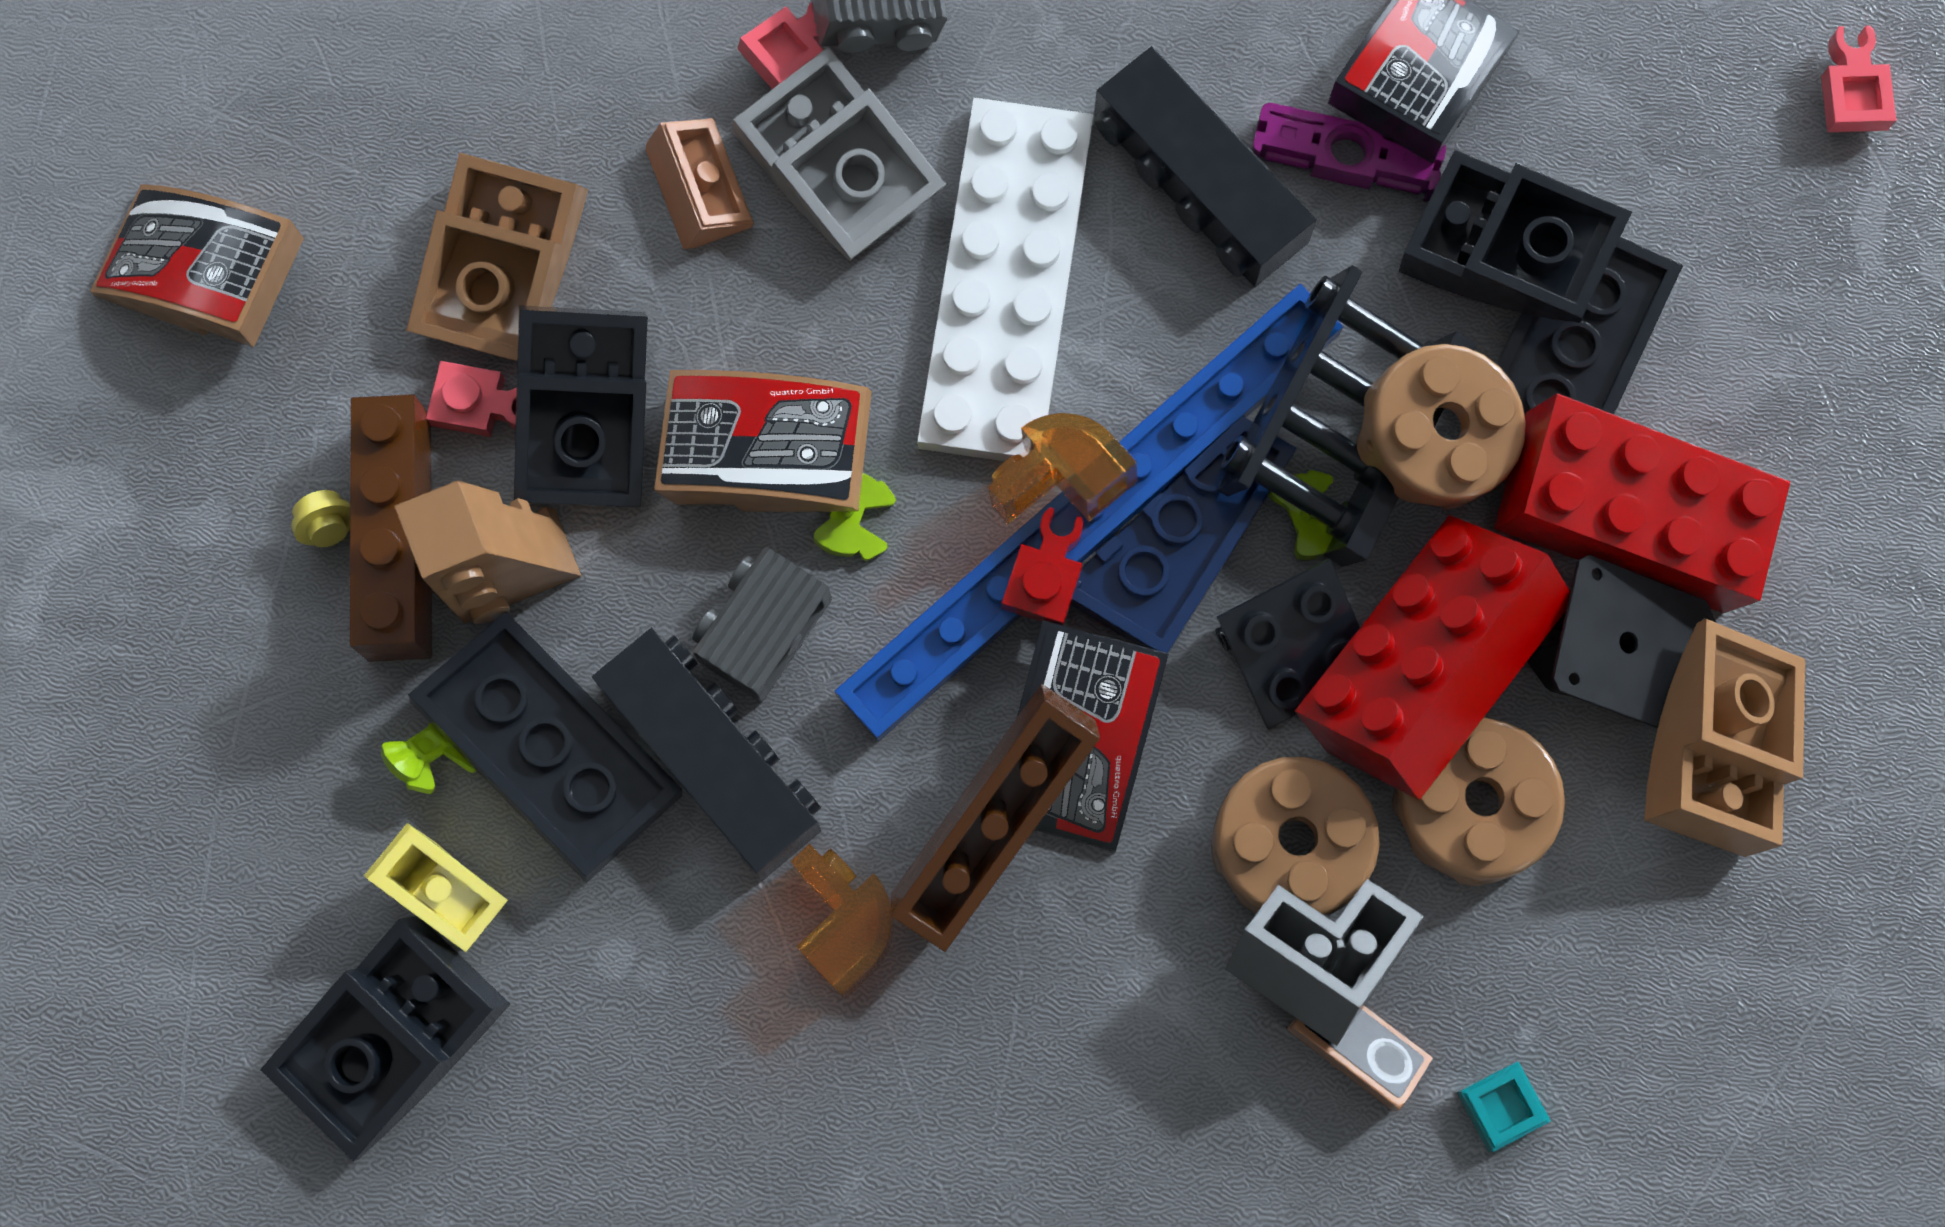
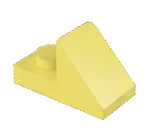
[364,823,508,952]

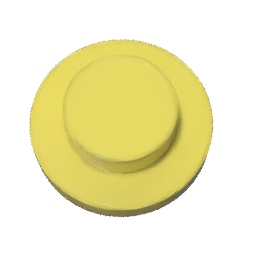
[291,490,350,547]

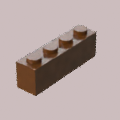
[350,394,432,662]
[890,683,1101,952]

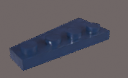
[1071,416,1297,654]

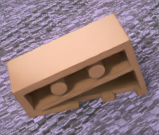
[395,480,582,624]

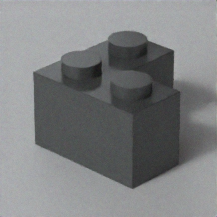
[1225,879,1424,1046]

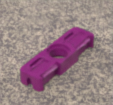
[1251,103,1446,202]

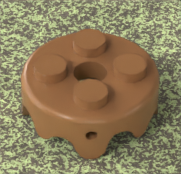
[1357,344,1526,510]
[1392,718,1565,886]
[1211,757,1380,917]

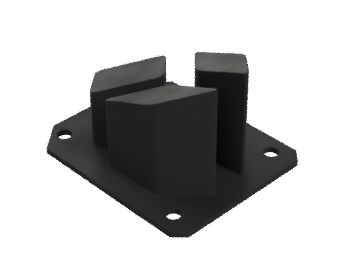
[1527,555,1716,728]

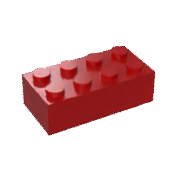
[1494,393,1791,614]
[1295,515,1570,800]

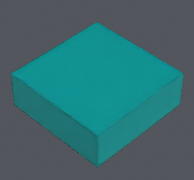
[1456,1061,1551,1152]

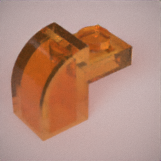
[987,413,1137,524]
[790,843,894,1000]

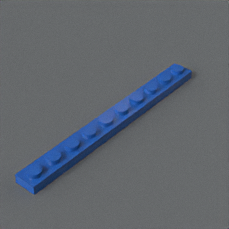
[835,283,1343,742]

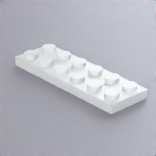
[917,98,1093,467]

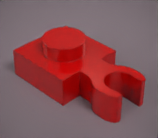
[1001,507,1083,626]

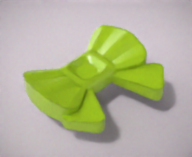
[1269,470,1334,560]
[813,473,896,561]
[381,722,476,794]

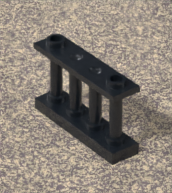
[1217,265,1477,567]

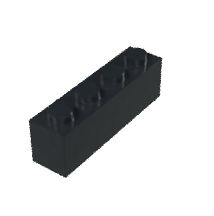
[1094,46,1317,287]
[591,627,822,881]

